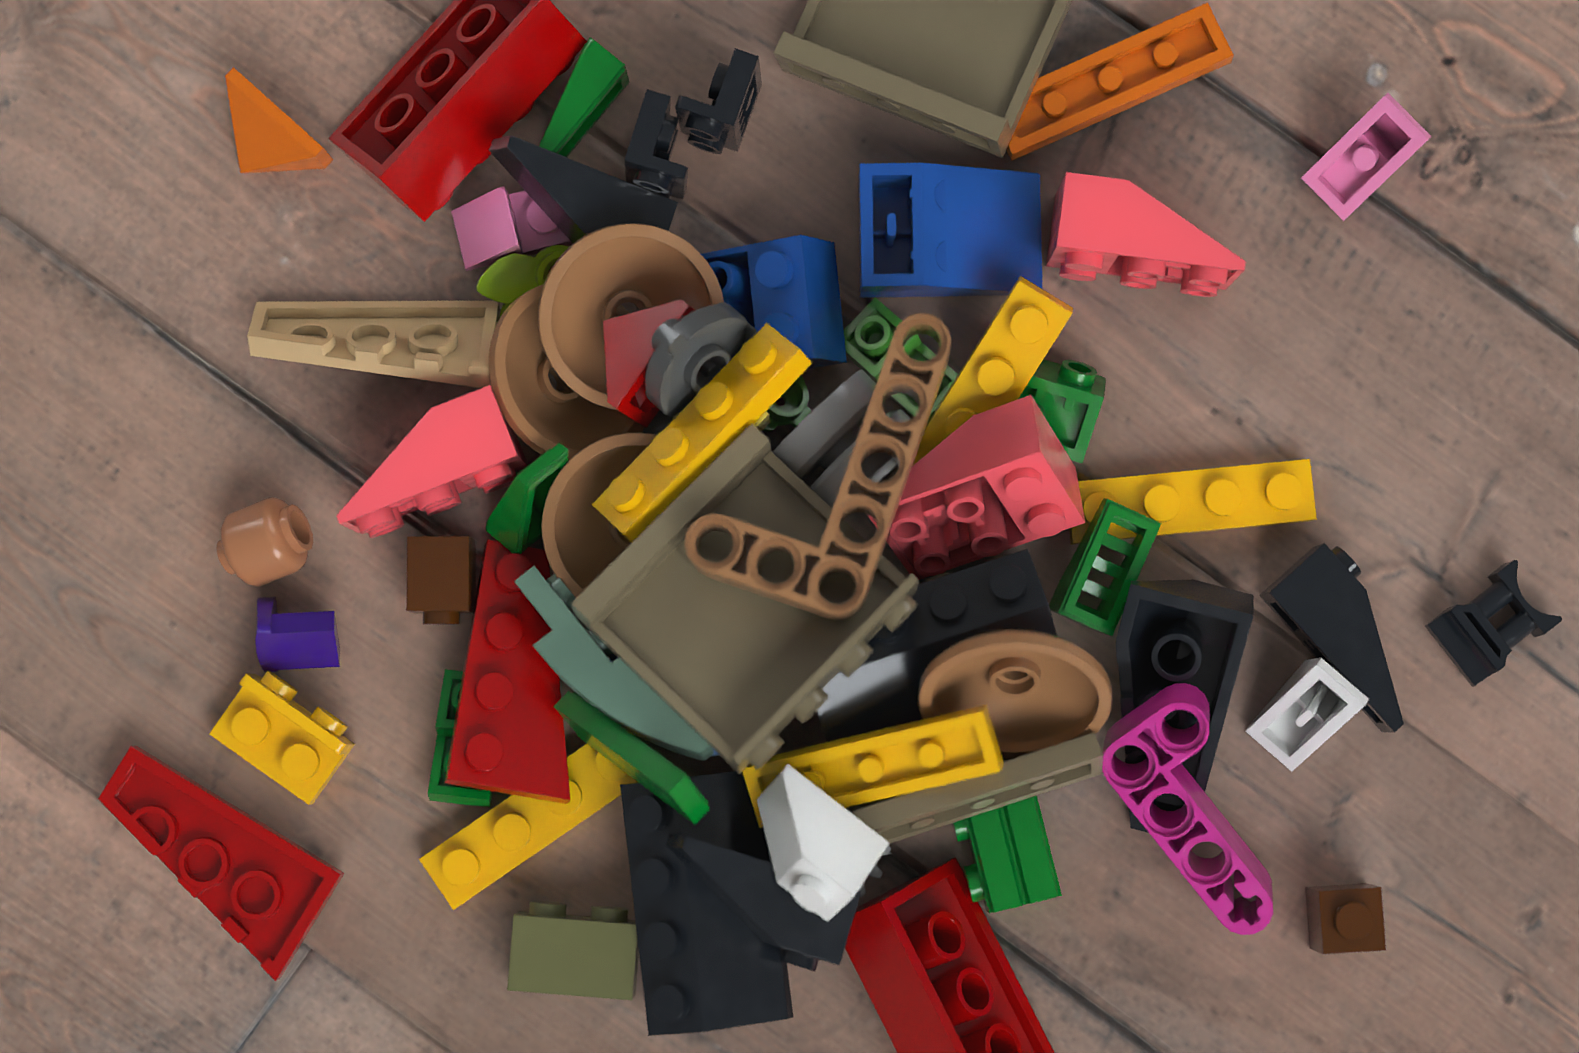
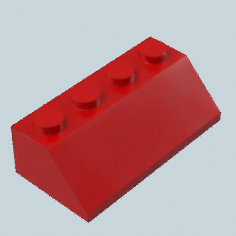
[328,0,587,222]
[845,857,1054,1053]

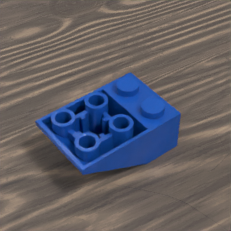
[858,163,1043,298]
[701,235,847,369]

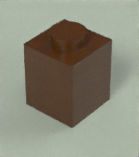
[406,536,476,625]
[1305,883,1386,954]

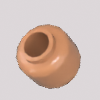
[216,497,313,587]

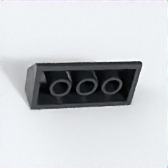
[816,548,1058,742]
[620,771,793,1036]

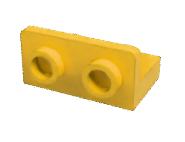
[209,671,355,805]

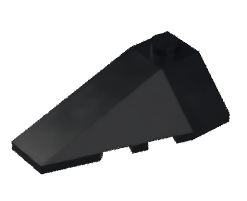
[1116,580,1254,833]

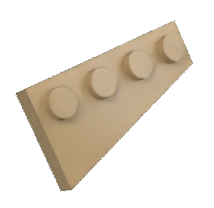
[247,300,500,388]

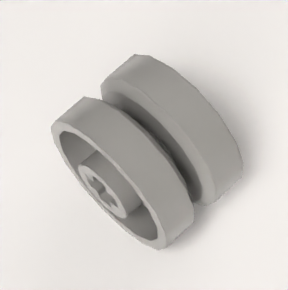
[773,369,910,509]

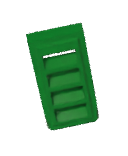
[539,37,629,157]
[485,442,569,554]
[1049,498,1161,636]

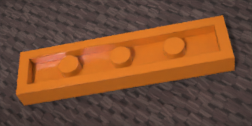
[1006,2,1234,161]

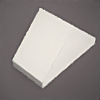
[1245,658,1369,771]

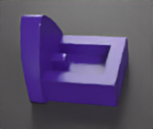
[255,597,340,672]

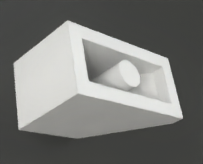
[757,764,889,922]

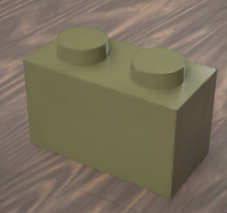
[507,901,639,1000]

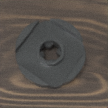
[645,302,757,419]

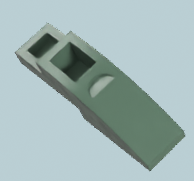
[514,566,714,761]

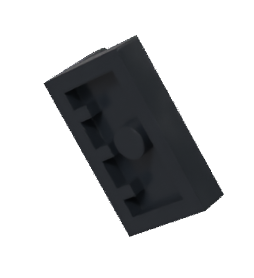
[675,48,762,154]
[624,89,688,199]

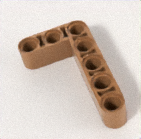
[685,313,951,620]

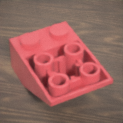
[1046,172,1246,297]
[336,385,528,538]
[867,395,1085,580]

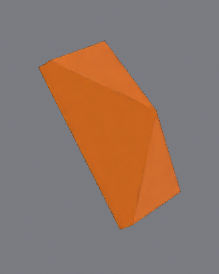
[225,67,333,173]

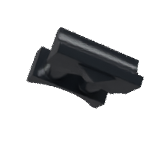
[1425,560,1562,687]

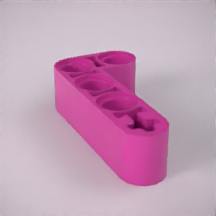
[1102,683,1273,935]

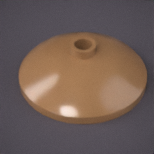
[538,223,724,410]
[489,284,644,461]
[542,433,657,598]
[919,630,1112,760]

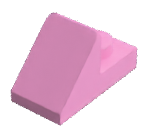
[1301,93,1432,221]
[451,186,573,271]

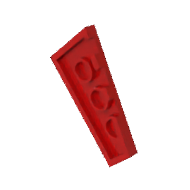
[444,539,571,804]
[98,746,344,981]

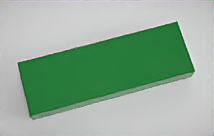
[554,691,710,825]

